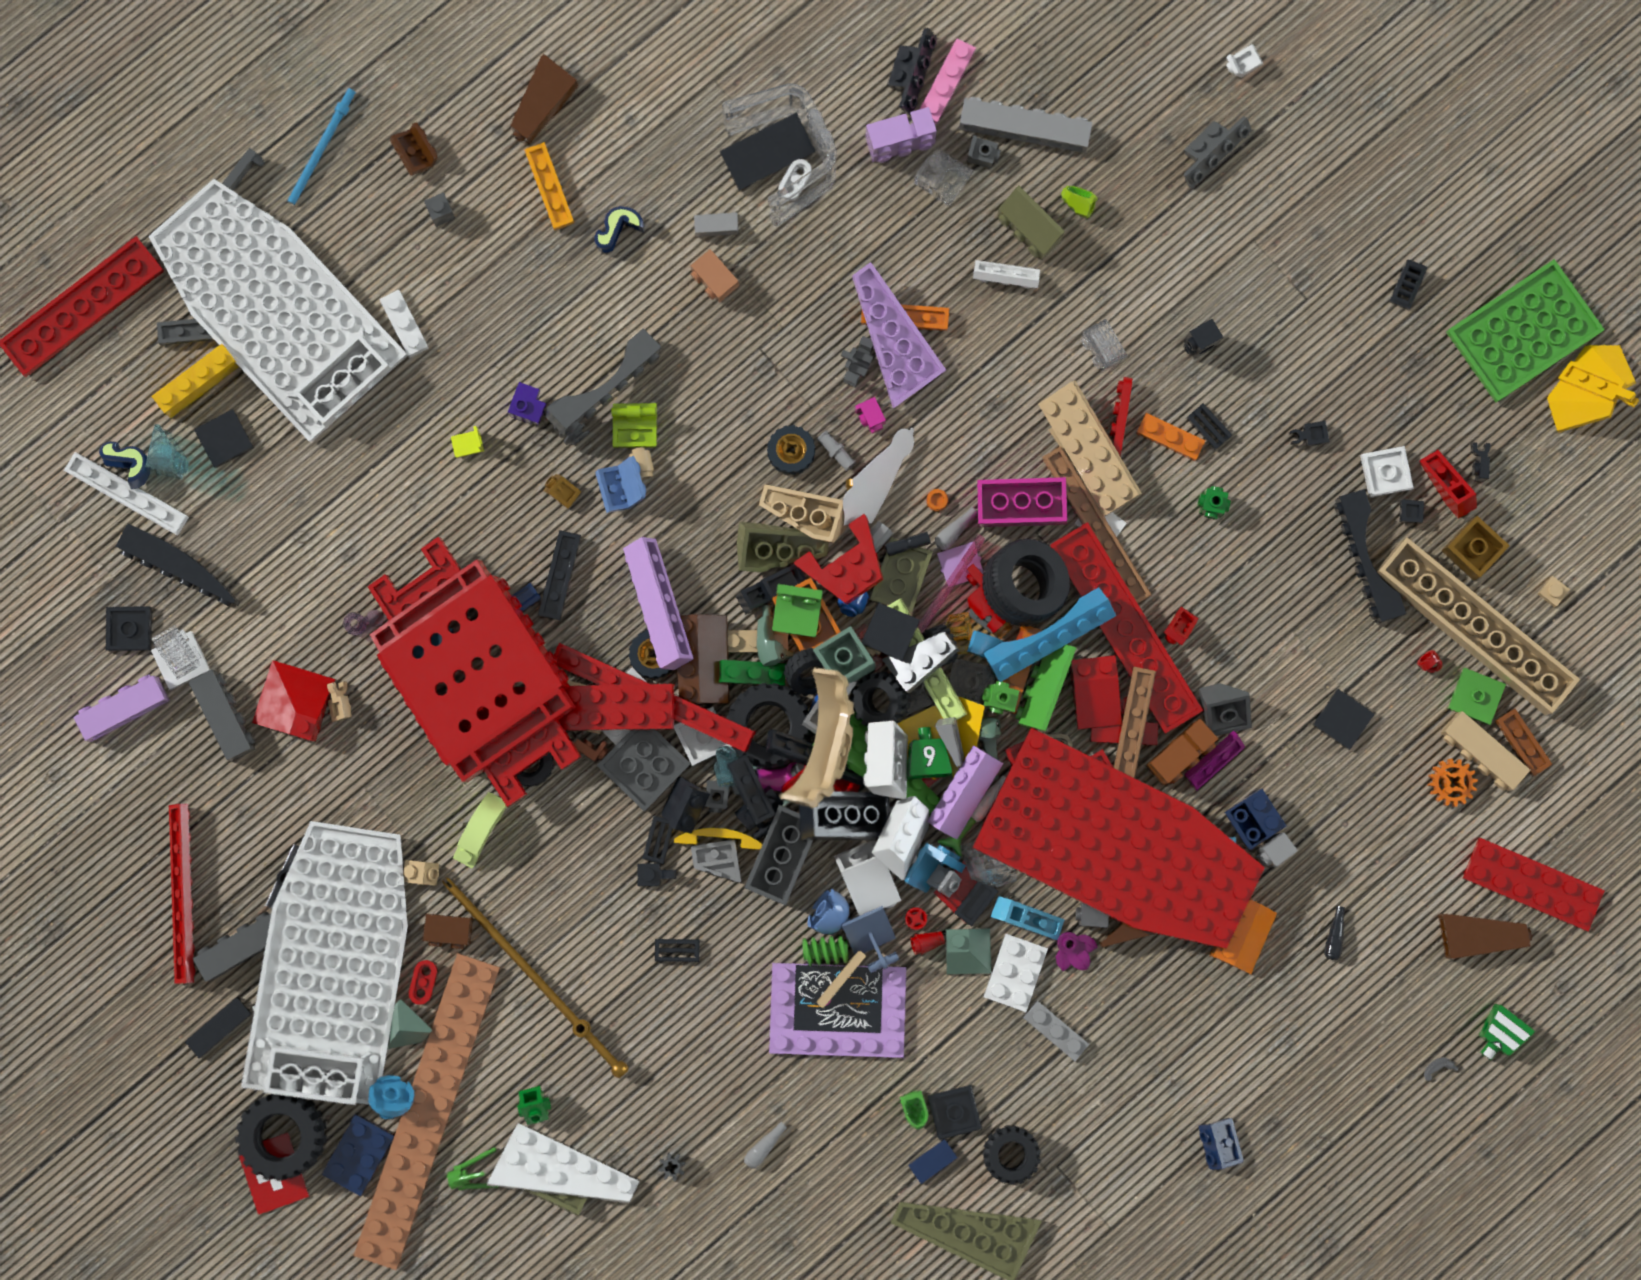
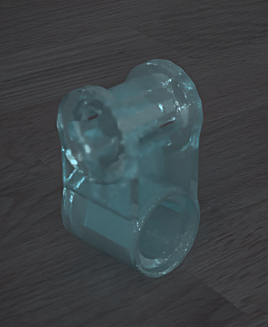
[714,746,737,787]

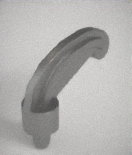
[1424,1057,1458,1081]

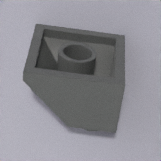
[1199,683,1252,736]

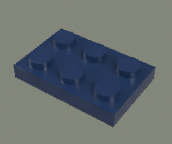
[321,1114,395,1197]

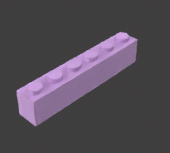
[623,537,693,670]

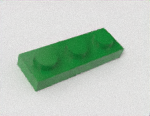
[719,660,785,686]

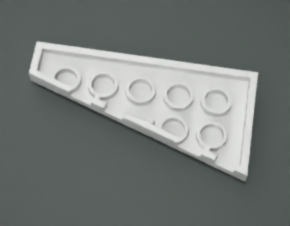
[487,1123,639,1203]

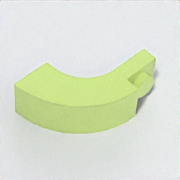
[453,792,506,868]

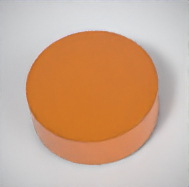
[926,489,948,512]

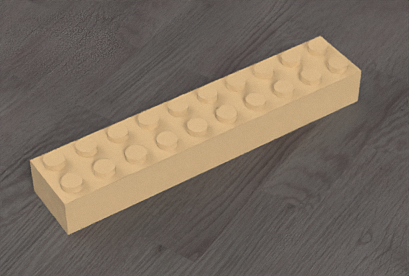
[1376,537,1580,715]

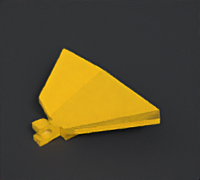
[1547,345,1639,433]
[897,696,985,779]

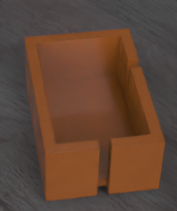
[1145,719,1218,785]

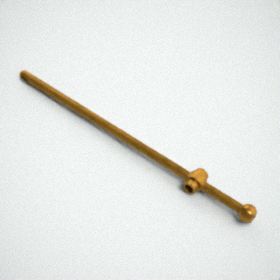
[442,877,629,1079]

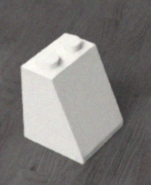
[834,840,901,916]

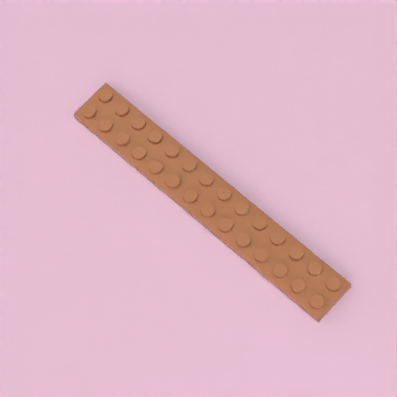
[354,953,501,1270]

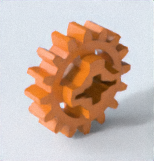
[1427,758,1478,807]

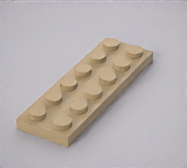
[1038,381,1142,516]

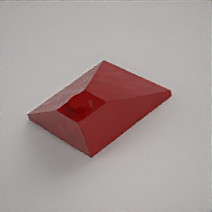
[252,660,336,742]

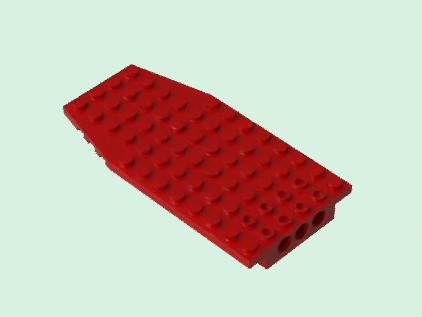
[972,728,1265,949]

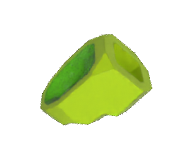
[1061,185,1097,219]

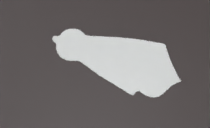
[843,428,914,526]

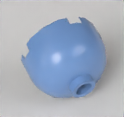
[807,889,850,935]

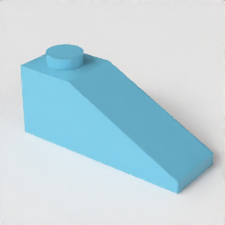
[991,896,1065,941]

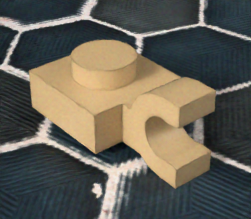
[327,681,352,722]

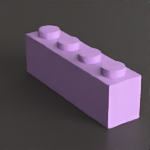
[73,675,170,742]
[927,746,1003,840]

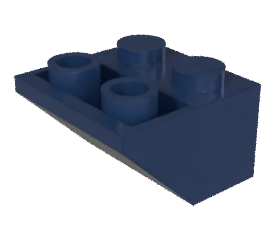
[1224,789,1286,850]

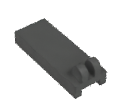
[222,147,264,191]

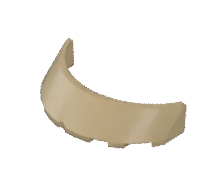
[781,668,854,808]

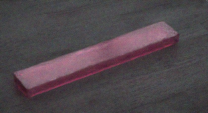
[918,534,985,634]

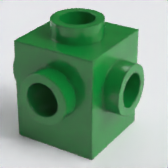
[1197,486,1231,520]
[517,1086,551,1125]

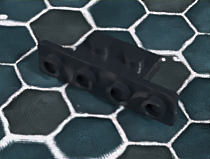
[887,28,937,116]

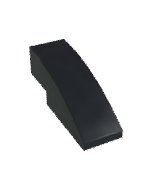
[736,564,807,615]

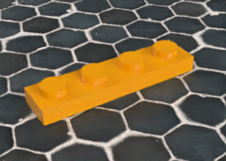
[524,142,575,231]

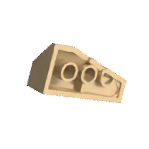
[759,484,847,543]

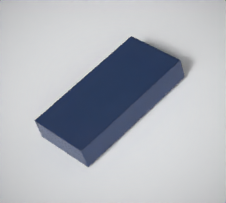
[908,1139,958,1184]

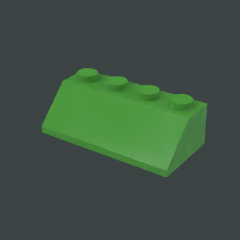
[1015,645,1076,733]

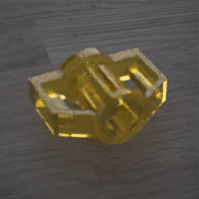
[945,612,972,654]

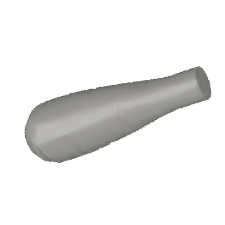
[934,507,978,550]
[744,1122,787,1169]

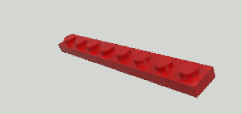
[169,803,195,984]

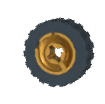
[767,425,815,475]
[629,630,672,679]

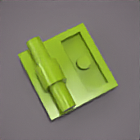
[611,403,657,448]

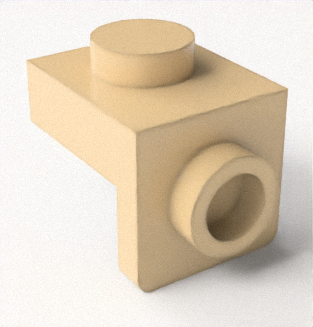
[403,860,439,886]

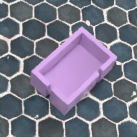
[866,107,937,163]

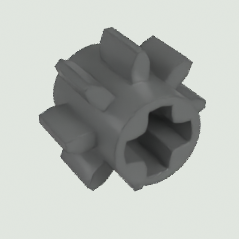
[658,1152,686,1181]

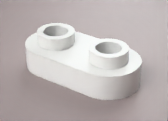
[779,159,811,201]

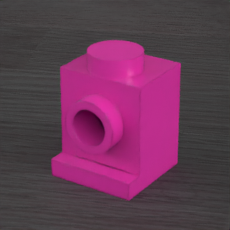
[855,397,886,434]

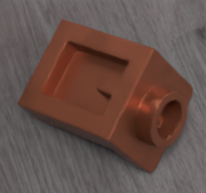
[574,739,609,762]

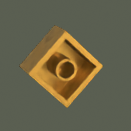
[1441,516,1510,581]

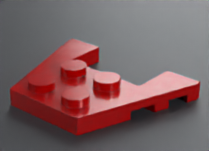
[794,514,884,605]

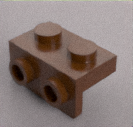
[390,122,438,176]

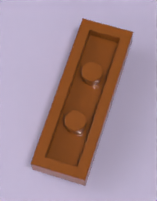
[1495,709,1552,777]

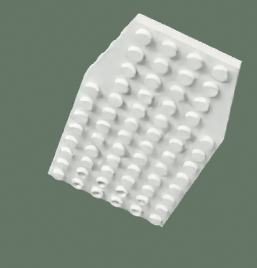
[148,179,408,443]
[241,821,408,1105]

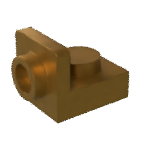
[543,474,581,509]

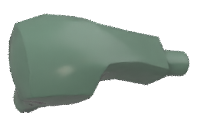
[756,605,794,667]
[978,717,1002,780]

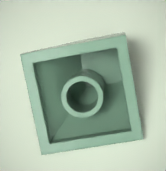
[945,928,991,974]

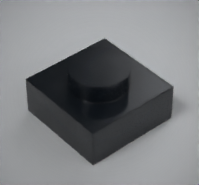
[1399,499,1424,524]

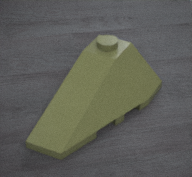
[737,522,829,572]

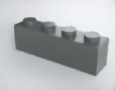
[188,670,256,762]
[193,911,271,982]

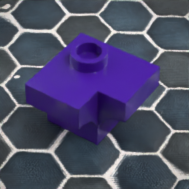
[507,382,547,425]

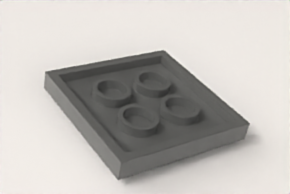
[597,729,691,812]

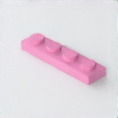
[920,39,976,125]

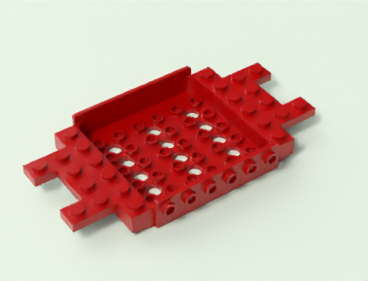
[367,537,582,807]

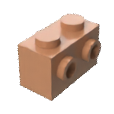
[690,249,739,303]

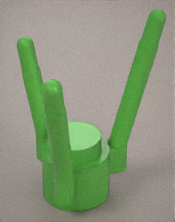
[447,1147,499,1191]

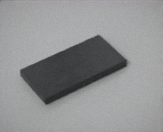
[719,112,816,191]

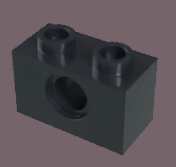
[1183,319,1223,360]

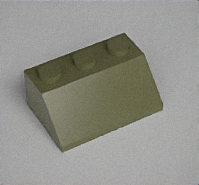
[997,185,1065,260]

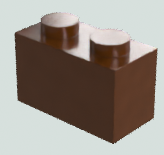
[423,914,473,949]

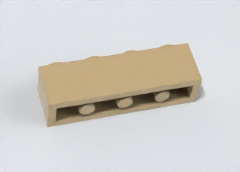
[1440,711,1530,791]

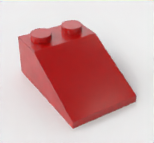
[1069,655,1122,730]

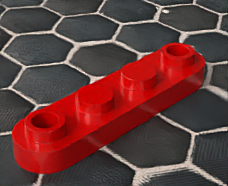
[1110,377,1133,457]

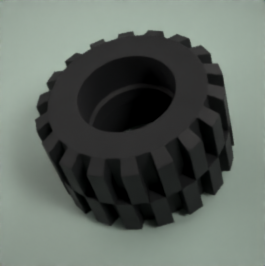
[850,672,911,726]
[983,1125,1041,1185]

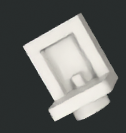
[1227,44,1263,77]

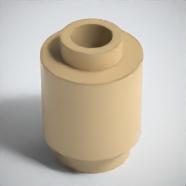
[628,447,654,480]

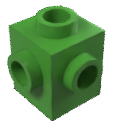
[982,681,1020,715]

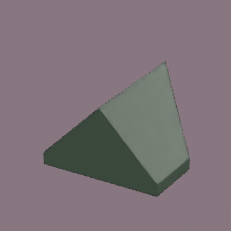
[387,999,432,1049]

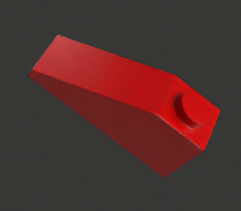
[1420,450,1477,519]

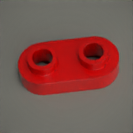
[409,960,438,1005]

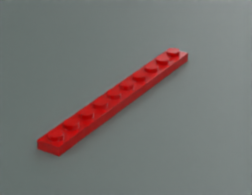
[554,643,756,752]

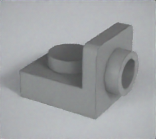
[926,865,962,898]

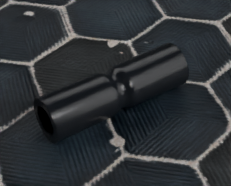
[885,531,931,557]

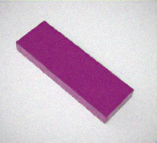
[1184,731,1245,791]

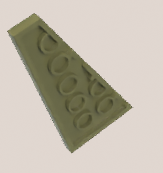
[890,1201,1042,1280]

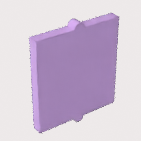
[937,542,983,588]

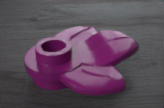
[1056,932,1098,971]

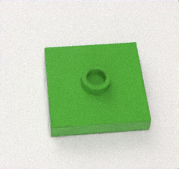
[1447,668,1506,725]

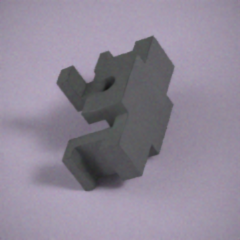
[841,336,874,388]

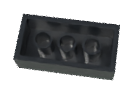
[799,792,890,840]

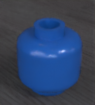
[837,592,869,617]

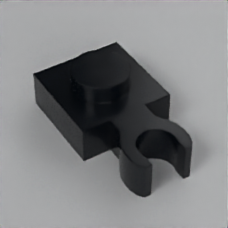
[1289,421,1330,447]

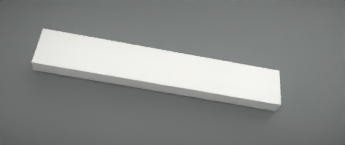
[64,452,189,536]

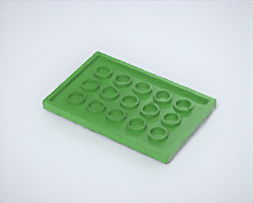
[1446,259,1605,403]

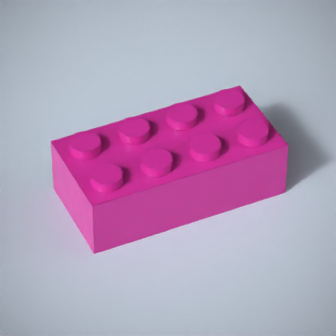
[977,477,1067,527]

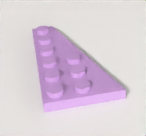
[852,262,946,408]

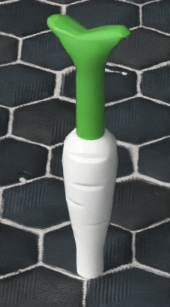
[938,775,1006,857]

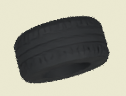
[982,538,1070,627]

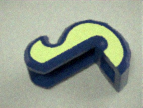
[594,206,645,253]
[99,441,150,490]

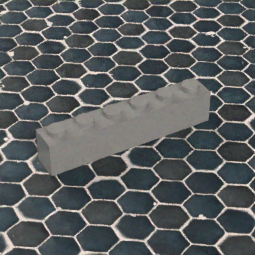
[959,97,1092,153]

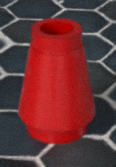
[910,931,945,956]

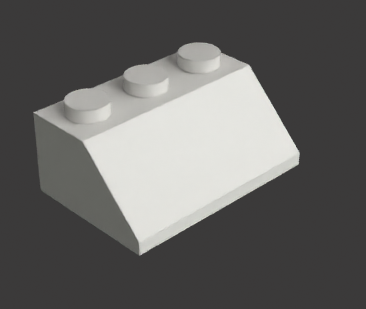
[864,721,908,799]
[872,796,929,880]

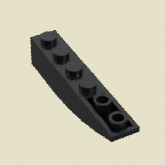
[115,523,240,607]

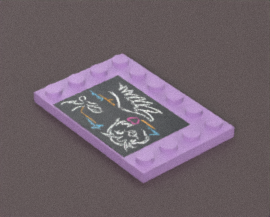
[769,963,906,1058]

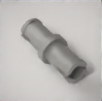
[817,431,856,472]

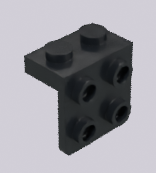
[661,777,710,834]

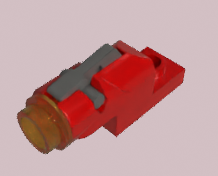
[965,564,1013,639]

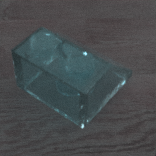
[145,424,189,479]

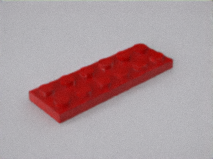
[1462,838,1605,932]

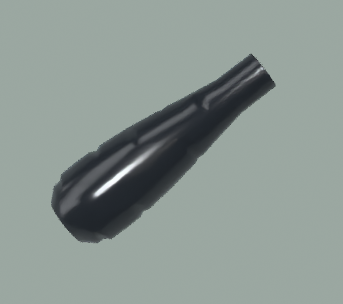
[1324,906,1345,961]

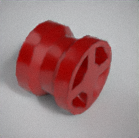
[905,907,927,930]

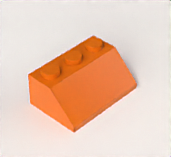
[1210,899,1277,974]

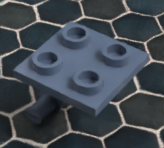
[841,906,899,973]

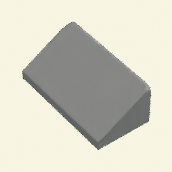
[694,212,739,237]

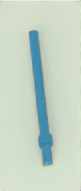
[287,88,356,205]

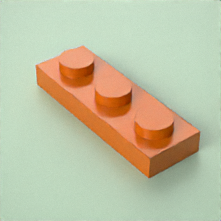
[1136,413,1205,461]

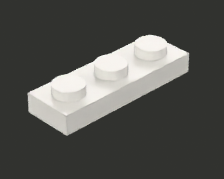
[973,260,1040,288]
[379,290,429,358]

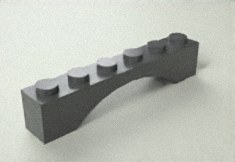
[546,328,661,435]

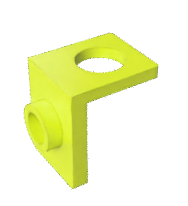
[451,426,484,458]

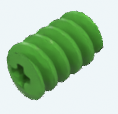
[802,935,848,966]

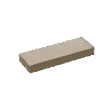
[817,951,866,1008]

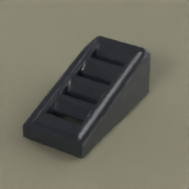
[1389,259,1428,310]

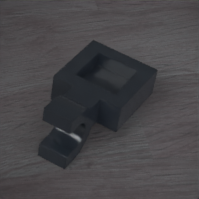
[1471,442,1490,482]
[637,863,676,886]

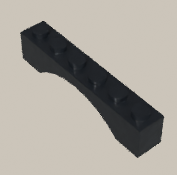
[1334,489,1406,624]

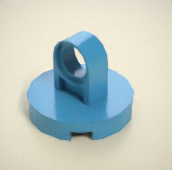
[368,1075,414,1119]

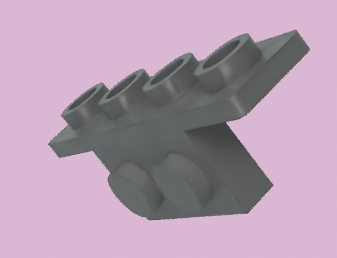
[1184,116,1252,188]

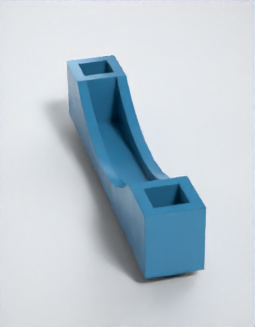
[983,587,1116,682]

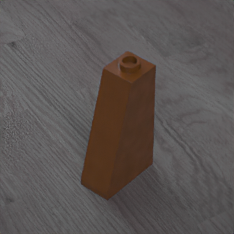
[510,54,579,145]
[1438,914,1532,959]

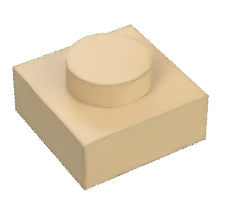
[1537,576,1570,607]

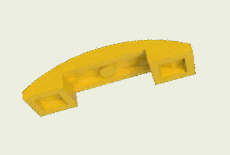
[674,828,762,850]

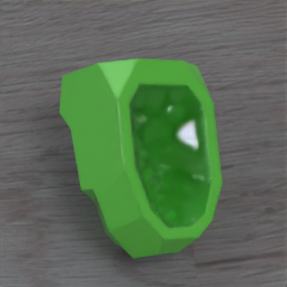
[899,1090,928,1130]

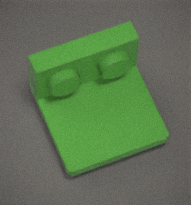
[772,584,822,637]

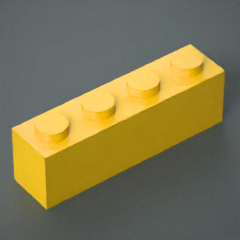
[151,344,239,418]

